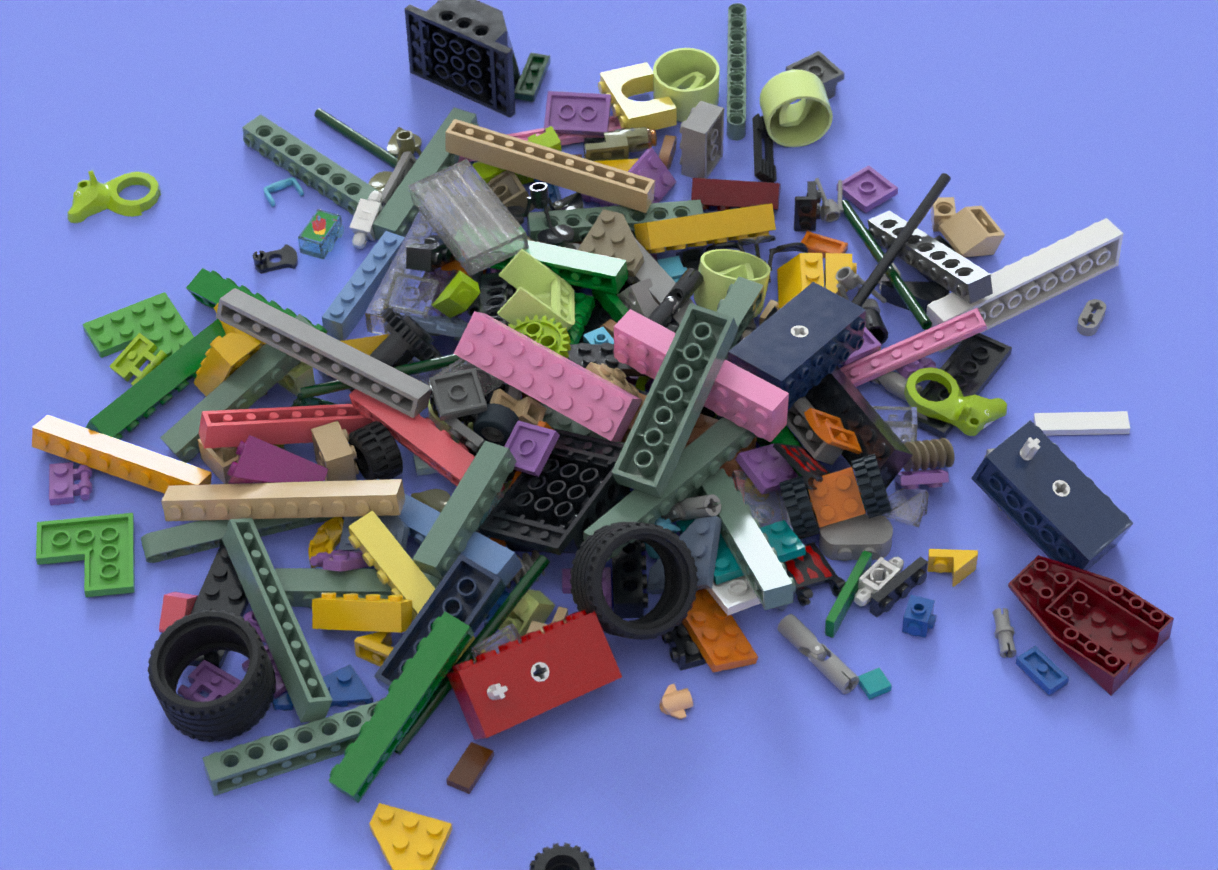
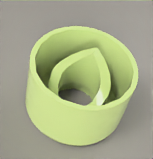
[653,48,720,122]
[760,70,833,147]
[694,249,771,319]

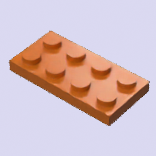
[681,589,758,673]

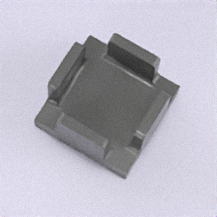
[786,51,844,100]

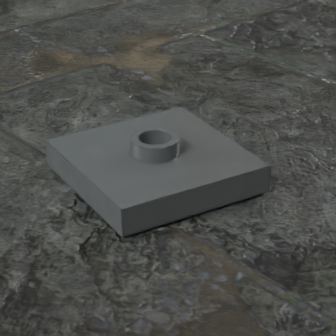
[429,368,487,421]

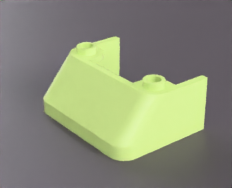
[497,249,575,331]

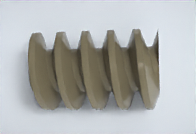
[903,438,955,472]

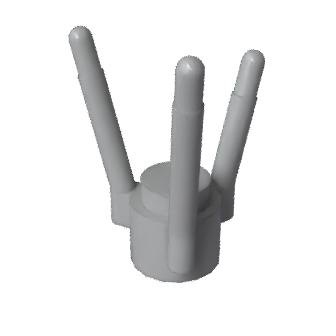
[815,178,844,222]
[835,266,886,303]

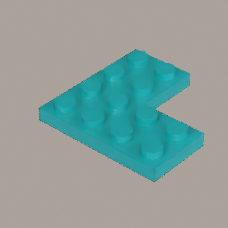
[676,519,806,585]

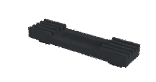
[752,113,777,183]

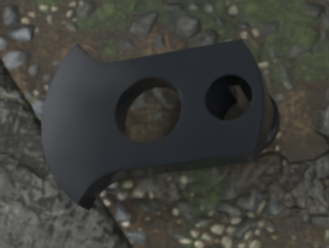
[253,244,298,274]

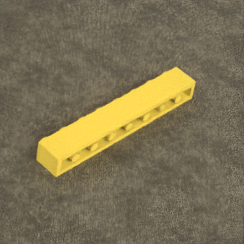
[348,510,486,669]

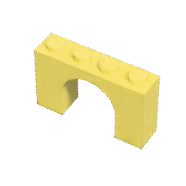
[598,62,677,132]

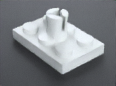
[706,575,760,615]

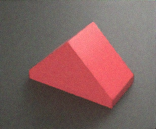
[159,592,198,633]

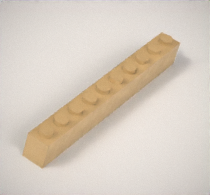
[445,119,655,213]
[161,479,405,521]

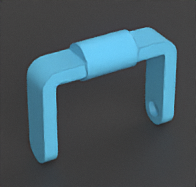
[264,177,304,207]

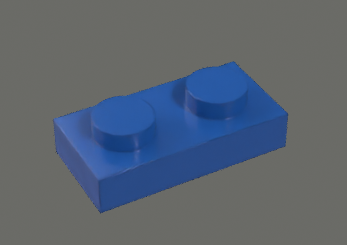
[1016,646,1069,696]

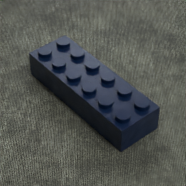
[374,554,506,690]

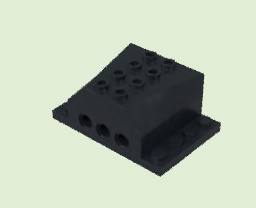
[404,0,521,118]
[479,428,630,555]

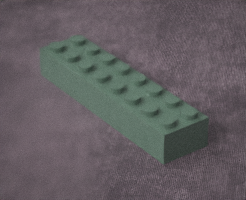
[612,303,738,498]

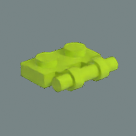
[109,333,168,386]

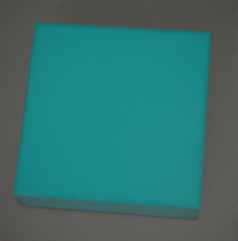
[858,668,892,700]

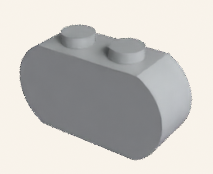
[819,515,893,561]

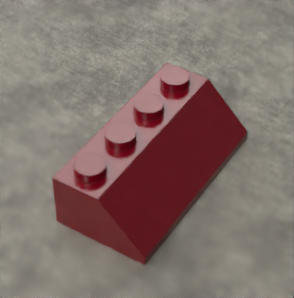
[691,178,781,212]

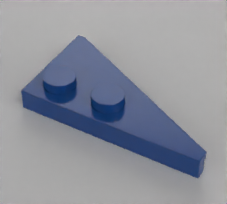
[272,665,373,711]

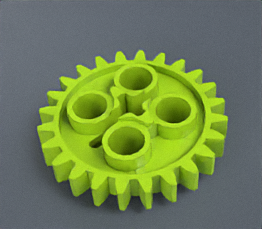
[508,315,571,358]

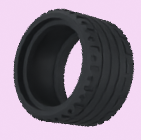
[570,522,698,640]
[148,610,276,742]

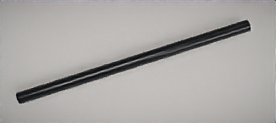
[851,173,951,307]

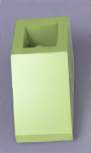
[499,589,556,641]

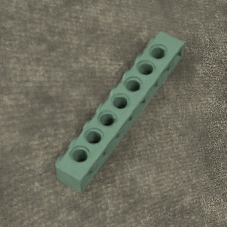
[242,114,378,215]
[527,200,704,243]
[202,697,386,796]

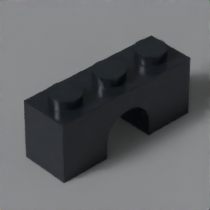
[406,235,457,272]

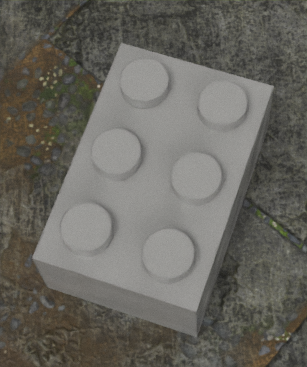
[680,100,724,179]

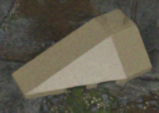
[473,170,535,229]

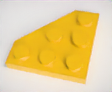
[369,803,452,870]

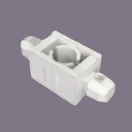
[349,190,383,249]
[854,557,904,607]

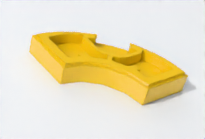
[308,517,344,568]

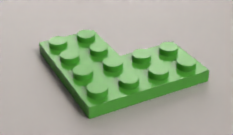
[82,292,194,362]
[36,513,135,597]

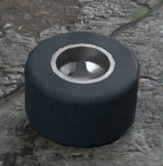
[473,403,519,447]

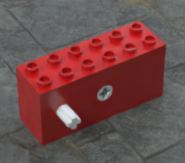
[447,610,622,740]

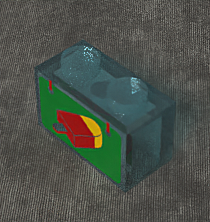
[298,209,344,260]

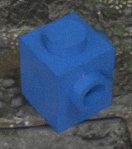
[902,595,937,638]

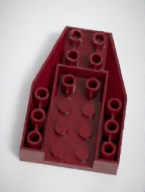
[1008,555,1174,696]

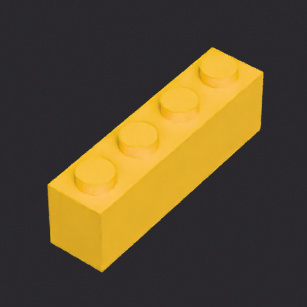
[312,593,412,633]

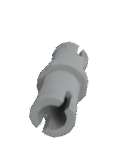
[993,608,1016,658]

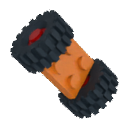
[779,454,892,539]

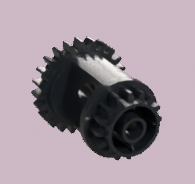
[349,305,442,392]

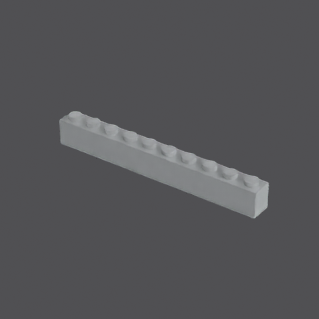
[216,288,431,418]

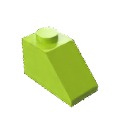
[432,271,480,318]

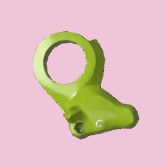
[67,170,161,223]
[904,367,1007,436]

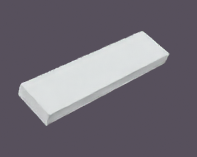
[1033,411,1130,436]

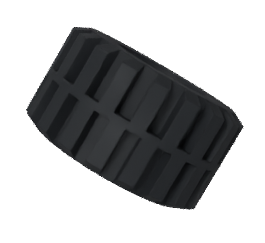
[349,421,403,480]
[530,843,596,870]

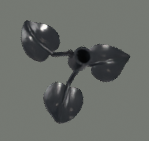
[486,182,584,245]
[705,235,808,283]

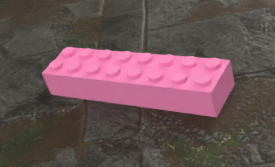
[614,309,789,442]
[453,311,642,442]

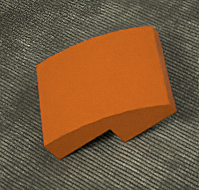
[804,408,862,454]

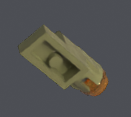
[585,127,657,161]

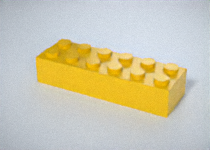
[634,204,776,254]

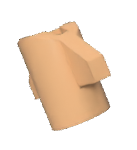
[659,684,693,720]

